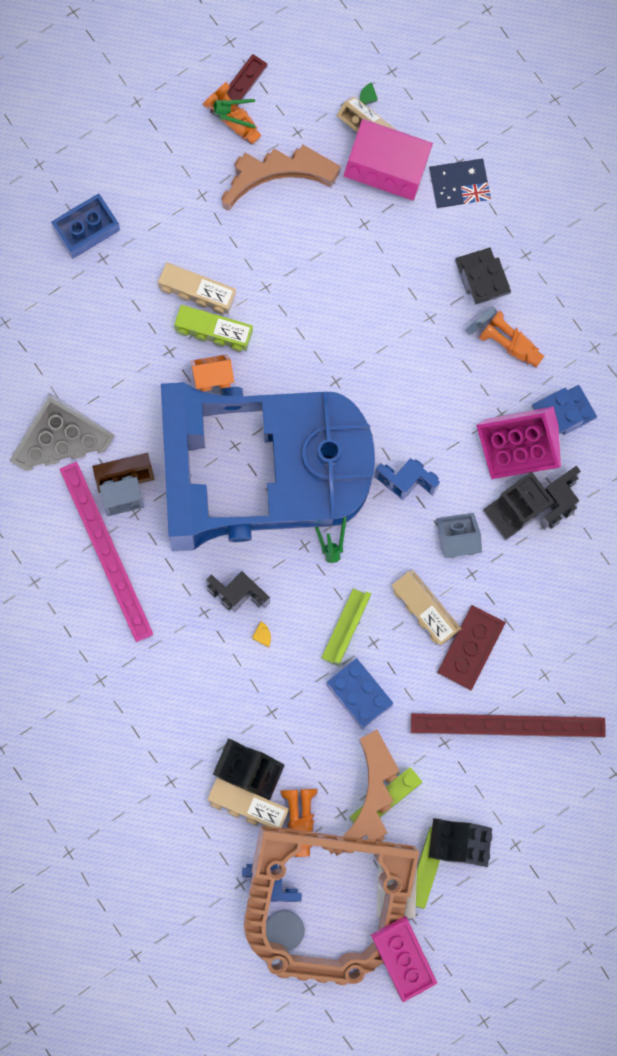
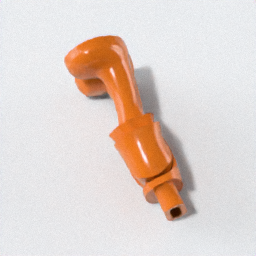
[202,82,262,144]
[478,310,544,368]
[280,789,318,857]

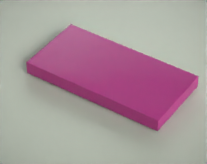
[370,916,438,1002]

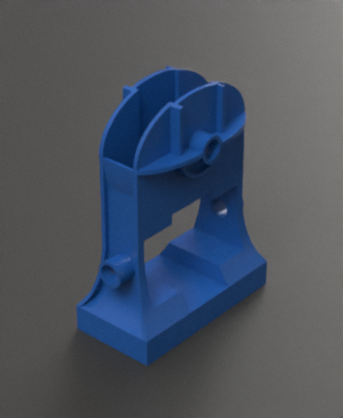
[161,382,375,551]

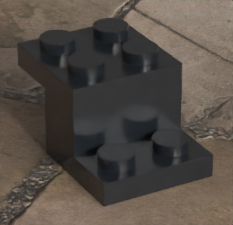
[455,247,511,305]
[540,465,581,530]
[483,471,554,541]
[206,571,270,612]
[213,738,285,800]
[428,818,492,867]

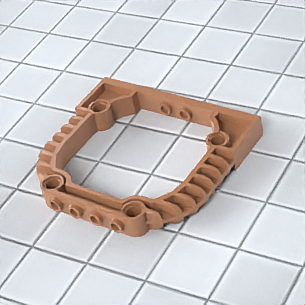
[244,825,419,985]

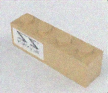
[336,96,398,133]
[158,262,236,314]
[392,570,461,646]
[207,778,289,828]

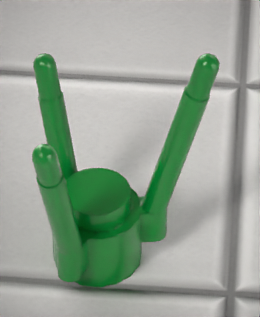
[214,99,256,128]
[315,517,347,563]

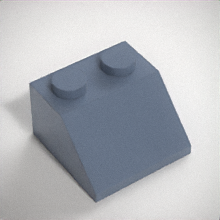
[99,476,144,517]
[436,513,482,558]

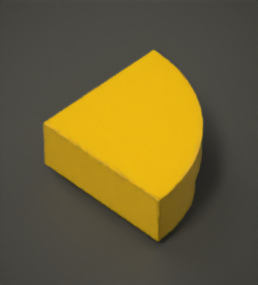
[252,621,271,648]

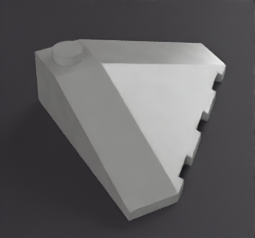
[9,393,115,471]

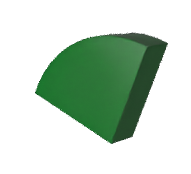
[359,82,378,105]

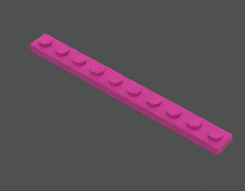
[59,461,154,643]

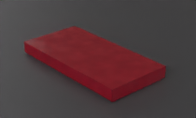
[437,605,506,691]

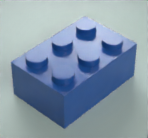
[51,193,120,259]
[326,658,394,730]

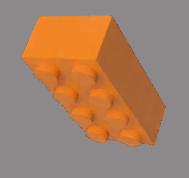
[190,354,235,392]

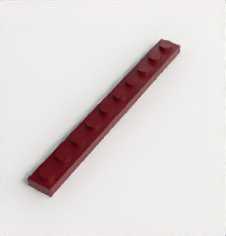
[410,713,606,738]

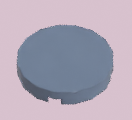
[465,306,497,336]
[266,911,305,950]

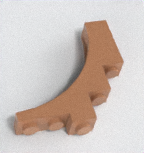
[221,144,341,211]
[328,730,400,856]

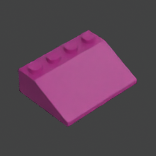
[343,119,433,201]
[476,406,561,479]

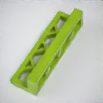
[321,588,371,667]
[416,826,440,909]

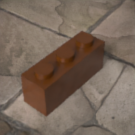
[92,453,155,493]

